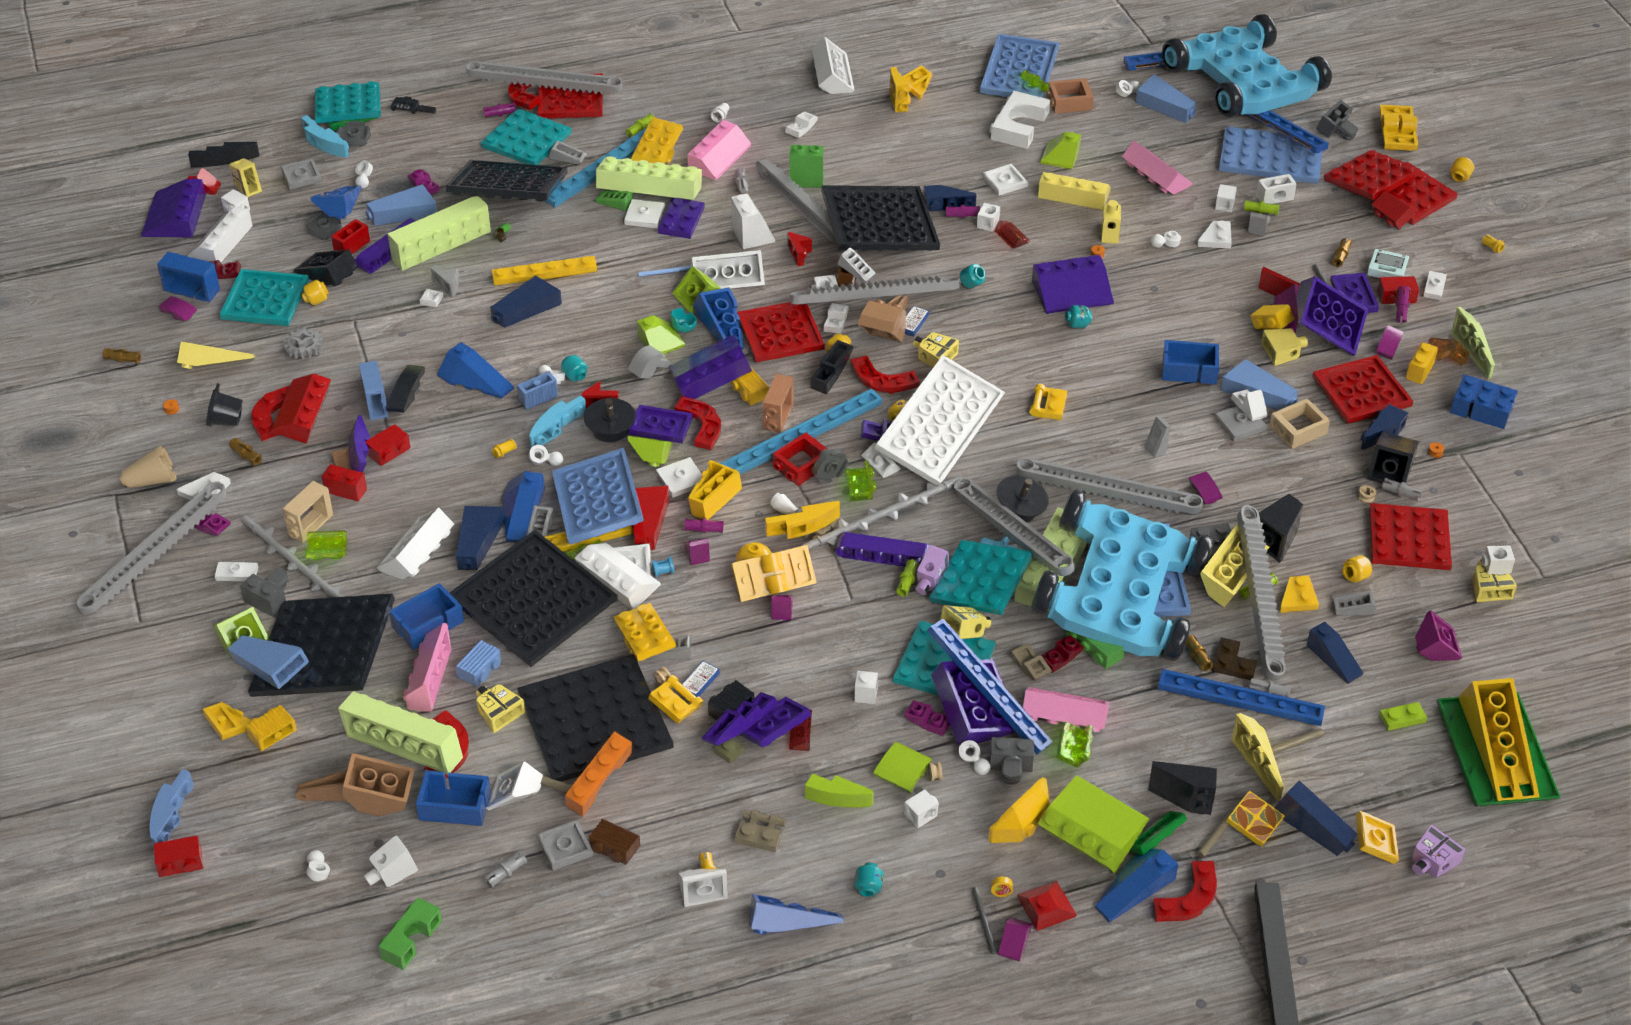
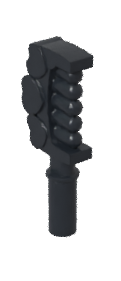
[391,96,437,114]

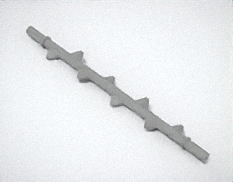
[800,476,962,550]
[242,515,343,597]

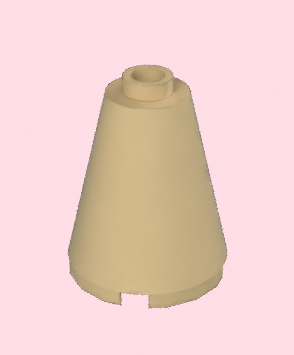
[120,446,176,488]

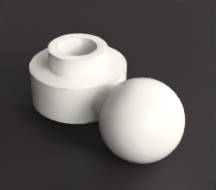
[1116,80,1141,97]
[355,160,373,188]
[1151,231,1181,248]
[537,365,565,384]
[528,445,563,466]
[959,740,991,775]
[306,850,330,882]

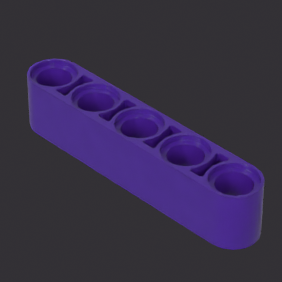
[355,218,416,274]
[835,532,930,569]

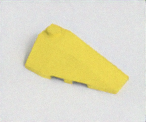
[177,341,255,369]
[1231,713,1284,801]

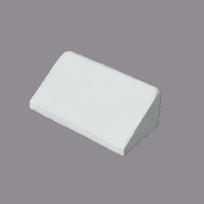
[861,442,901,478]

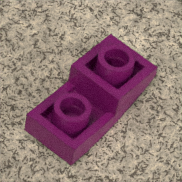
[407,169,440,195]
[158,296,197,321]
[1375,325,1404,360]
[1189,471,1223,505]
[194,513,231,536]
[904,700,950,736]

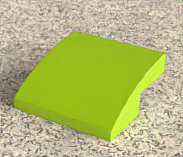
[873,742,933,793]

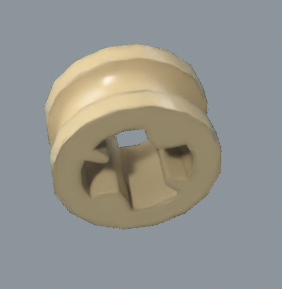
[1357,485,1376,503]
[654,666,671,686]
[929,761,942,782]

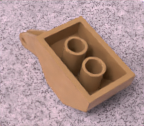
[858,295,909,343]
[295,753,415,817]

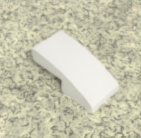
[785,111,818,138]
[823,303,849,334]

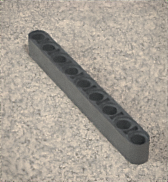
[1254,882,1299,1025]

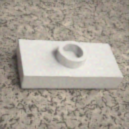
[1423,271,1447,300]
[215,562,258,581]

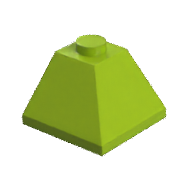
[1040,131,1081,169]
[672,266,721,313]
[637,315,685,354]
[628,436,672,467]
[212,607,269,660]

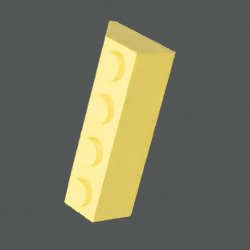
[1038,172,1111,210]
[1200,524,1269,607]

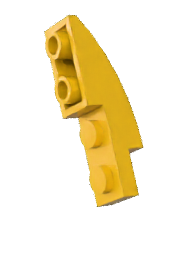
[765,501,840,539]

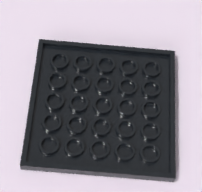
[446,160,568,202]
[821,185,941,251]
[449,530,618,667]
[248,593,395,697]
[517,654,674,782]

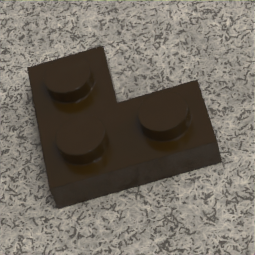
[1212,637,1257,680]

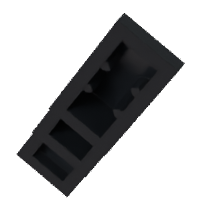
[188,141,260,168]
[386,365,425,413]

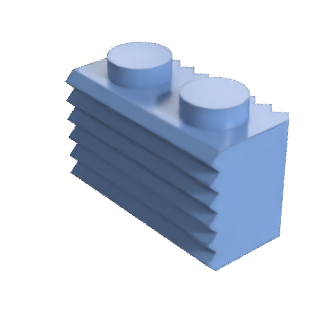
[516,371,558,410]
[455,640,501,687]

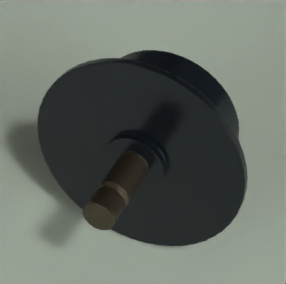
[584,398,636,442]
[997,476,1049,522]

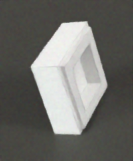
[420,289,443,307]

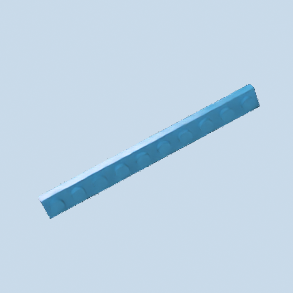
[545,127,647,208]
[720,389,882,475]

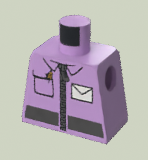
[915,545,949,595]
[1412,825,1466,877]

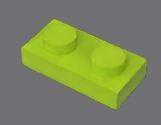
[1379,702,1427,731]

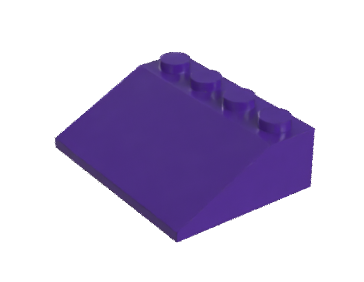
[141,178,206,238]
[1032,255,1114,314]
[1297,276,1369,356]
[670,334,752,399]
[931,659,1016,746]

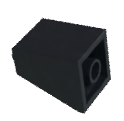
[1367,431,1420,483]
[1259,493,1303,563]

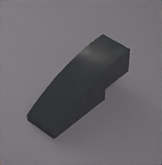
[811,340,854,395]

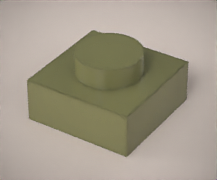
[715,738,744,764]

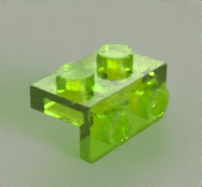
[846,460,876,501]
[305,530,348,560]
[1056,721,1094,768]

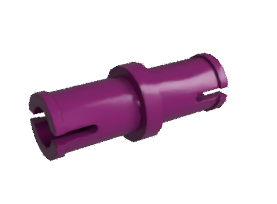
[483,102,516,118]
[946,205,980,218]
[1395,286,1410,323]
[685,518,724,533]

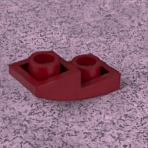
[209,260,241,279]
[1041,635,1084,673]

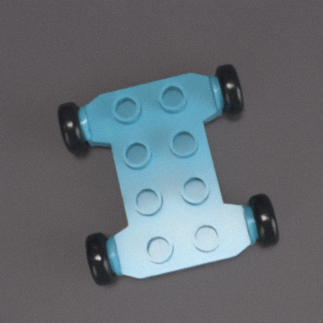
[1162,14,1332,117]
[1031,490,1214,661]

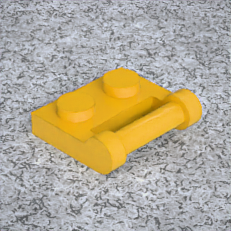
[1029,384,1067,420]
[648,675,704,724]

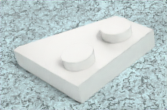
[1198,221,1231,249]
[177,472,231,500]

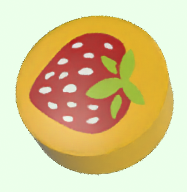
[991,876,1013,897]

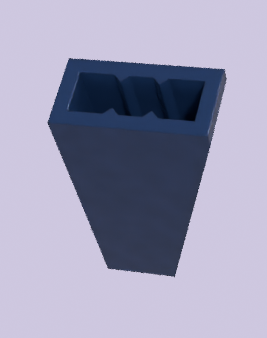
[490,275,562,328]
[456,506,505,570]
[1274,780,1358,856]

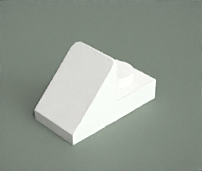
[1231,389,1267,421]

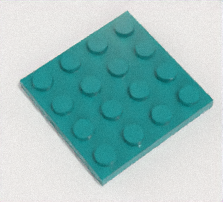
[315,81,381,123]
[481,108,572,165]
[220,269,309,326]
[929,540,1033,615]
[893,620,996,696]

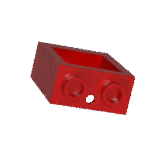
[773,432,829,486]

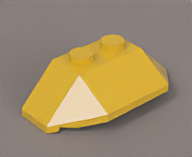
[988,777,1050,843]

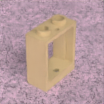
[1269,399,1330,449]
[283,481,333,543]

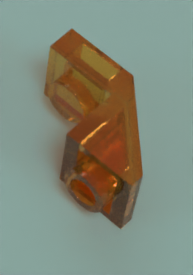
[1428,337,1469,366]

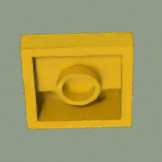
[889,67,911,113]

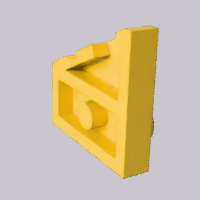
[904,65,932,100]
[1280,575,1319,613]
[203,702,256,741]

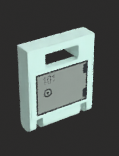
[1367,249,1409,278]

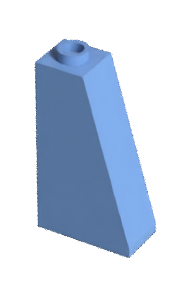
[1136,74,1196,123]
[366,184,437,226]
[1221,359,1298,410]
[359,361,389,420]
[227,635,309,689]

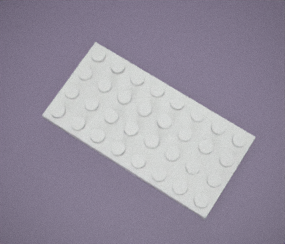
[875,355,1005,486]

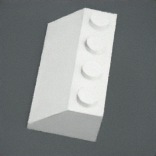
[812,37,854,94]
[187,206,253,262]
[691,250,765,289]
[376,507,454,580]
[575,543,661,610]

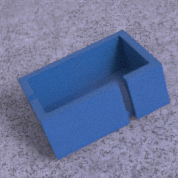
[157,252,220,303]
[1162,340,1219,384]
[1450,375,1518,429]
[390,583,464,650]
[416,770,491,826]

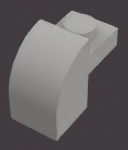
[628,345,670,379]

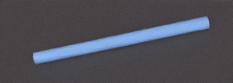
[638,266,691,277]

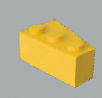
[688,460,742,520]

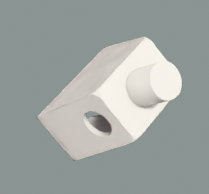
[363,835,418,887]

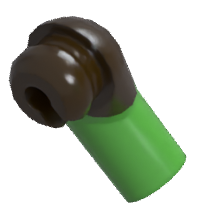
[495,222,511,243]

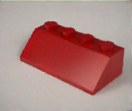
[271,373,331,444]

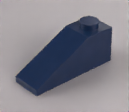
[1306,622,1363,684]

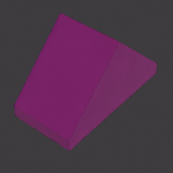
[684,538,710,565]
[771,595,793,620]
[998,917,1033,962]

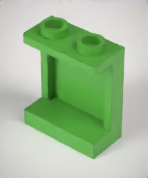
[789,145,824,188]

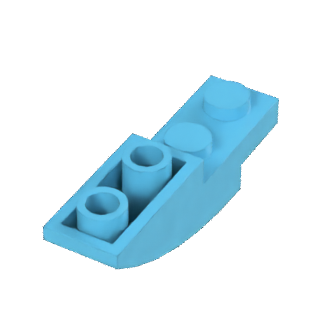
[301,115,349,158]
[529,396,586,448]

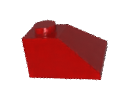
[1017,881,1077,931]

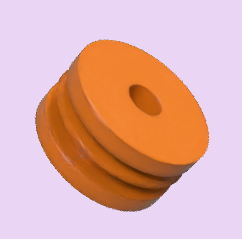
[1091,245,1105,258]
[163,399,179,415]
[1428,442,1444,458]

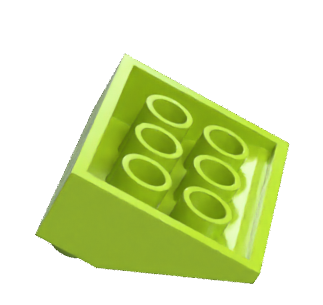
[1038,775,1149,874]

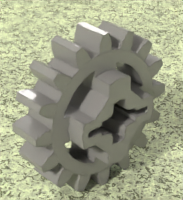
[283,327,324,359]

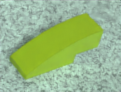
[805,773,874,808]

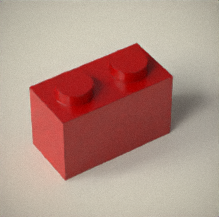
[1371,190,1413,230]
[331,219,370,254]
[1377,276,1419,304]
[365,424,411,466]
[321,464,367,502]
[154,835,203,877]

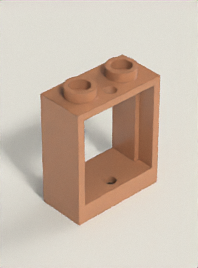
[1046,78,1094,114]
[763,374,794,433]

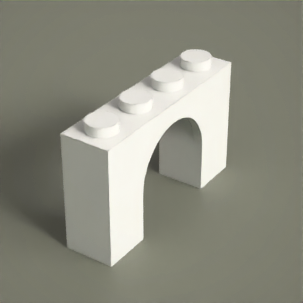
[989,91,1050,149]

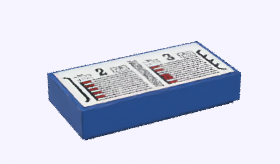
[905,306,929,337]
[682,661,720,697]

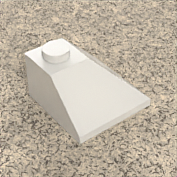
[486,761,543,811]
[679,869,728,907]

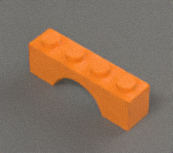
[565,731,632,817]

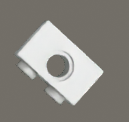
[1256,174,1296,204]

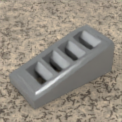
[549,141,587,164]
[838,248,876,283]
[1145,415,1170,457]
[526,505,554,537]
[1333,591,1377,615]
[650,635,692,659]

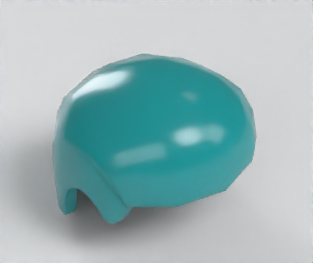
[670,308,697,333]

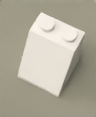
[731,193,775,249]

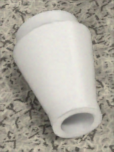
[711,103,729,123]
[770,493,799,515]

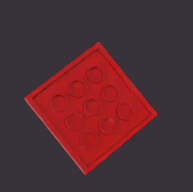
[538,73,603,119]
[1324,150,1421,200]
[1374,162,1458,225]
[737,302,825,363]
[1312,355,1414,424]
[1369,503,1452,571]

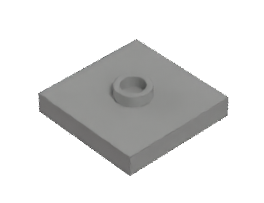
[281,158,322,190]
[1215,406,1267,441]
[537,820,594,871]

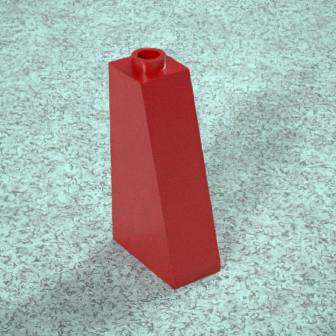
[633,485,670,550]

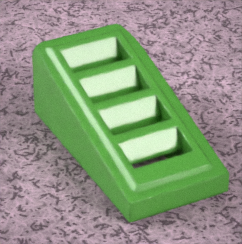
[596,190,633,211]

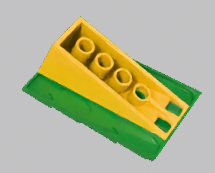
[1436,678,1561,807]

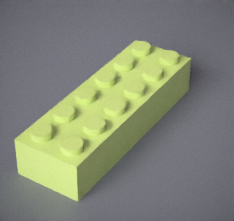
[596,156,702,200]
[388,196,491,271]
[1014,507,1088,612]
[338,691,463,774]

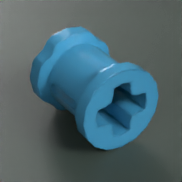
[651,556,675,577]

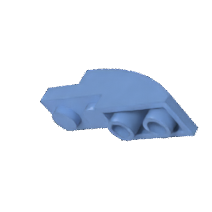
[150,769,194,846]

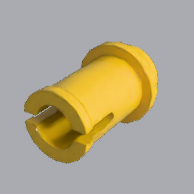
[1482,234,1505,253]
[492,439,517,458]
[698,852,717,869]

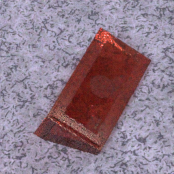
[994,220,1030,249]
[789,710,812,751]

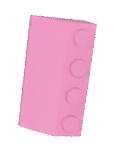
[687,120,751,180]
[1122,140,1193,194]
[403,623,451,712]
[1023,687,1110,732]

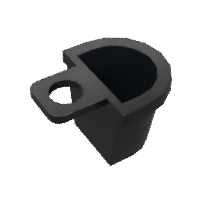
[206,383,243,427]

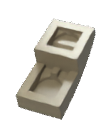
[1010,643,1052,681]

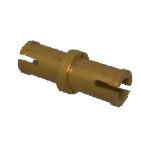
[1332,238,1352,267]
[102,348,141,363]
[229,438,262,466]
[1185,635,1213,671]

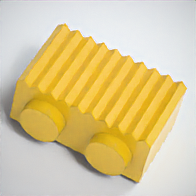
[1250,304,1294,330]
[1405,342,1438,384]
[730,368,769,406]
[245,705,297,752]

